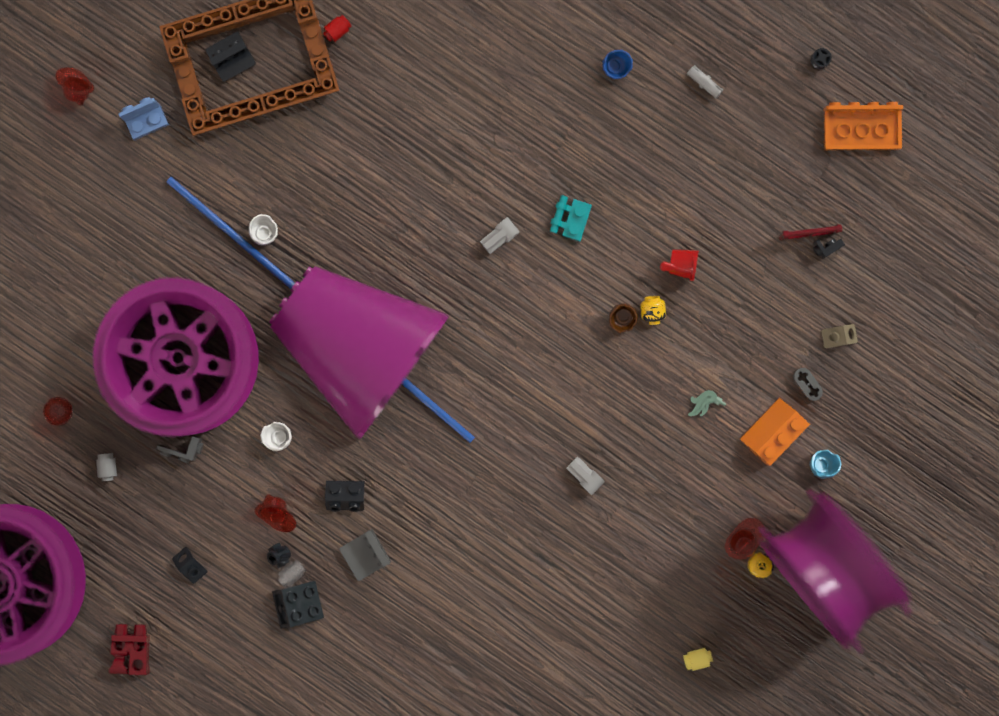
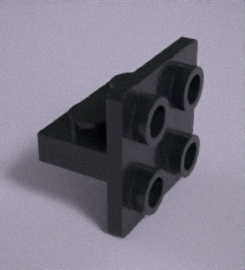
[205,32,256,82]

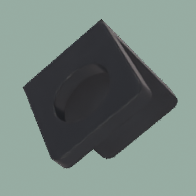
[172,547,208,584]

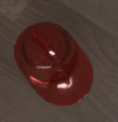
[55,67,94,106]
[255,494,297,532]
[725,518,765,560]

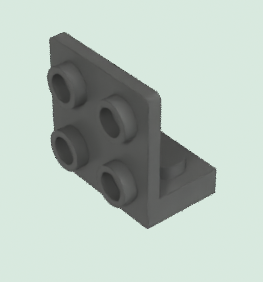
[340,529,391,581]

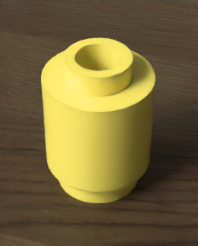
[683,648,713,671]

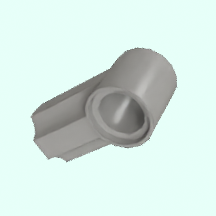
[480,217,520,254]
[566,457,605,495]

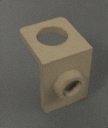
[822,324,858,348]

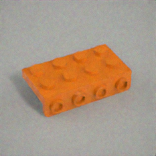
[824,102,903,150]

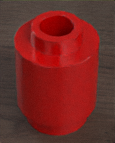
[323,15,352,42]

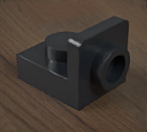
[813,239,845,259]

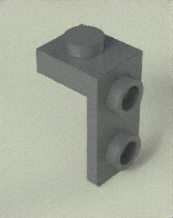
[156,436,204,463]

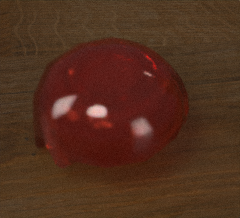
[43,396,73,426]

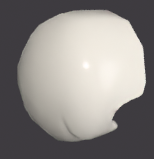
[248,214,278,245]
[260,422,292,451]

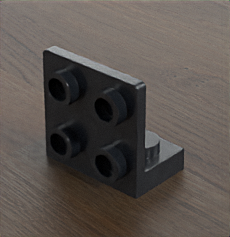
[272,581,324,629]

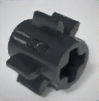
[267,543,291,568]

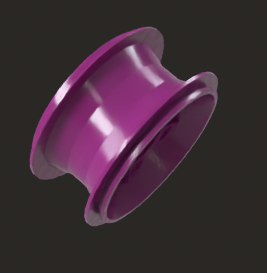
[93,278,259,436]
[758,489,911,654]
[0,504,86,665]

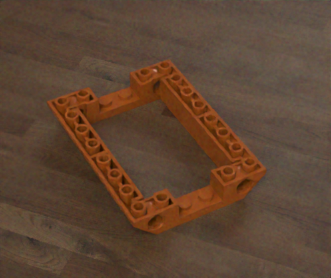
[159,0,340,136]

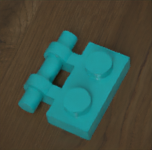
[550,195,592,242]

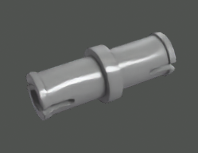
[687,65,723,99]

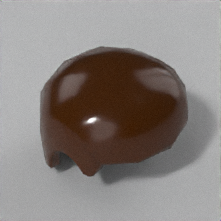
[608,303,638,333]

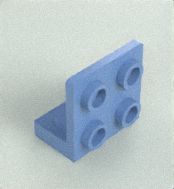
[118,97,169,140]

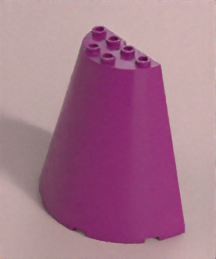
[269,266,449,440]

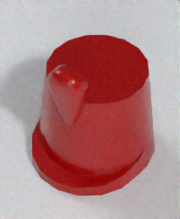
[660,249,699,281]

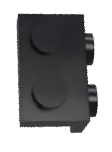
[325,481,365,512]

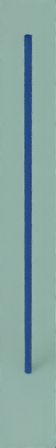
[166,177,475,443]

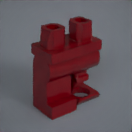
[109,624,150,675]

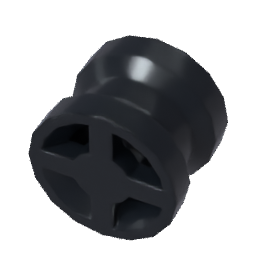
[810,48,832,70]

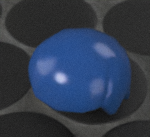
[602,50,633,79]

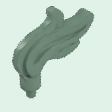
[688,390,726,416]

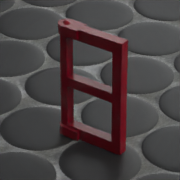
[779,224,842,240]

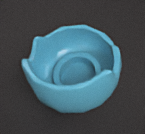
[810,450,841,479]

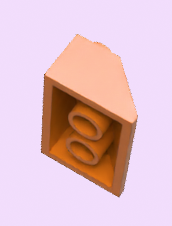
[740,398,810,466]

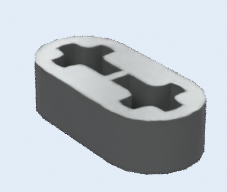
[793,368,823,401]

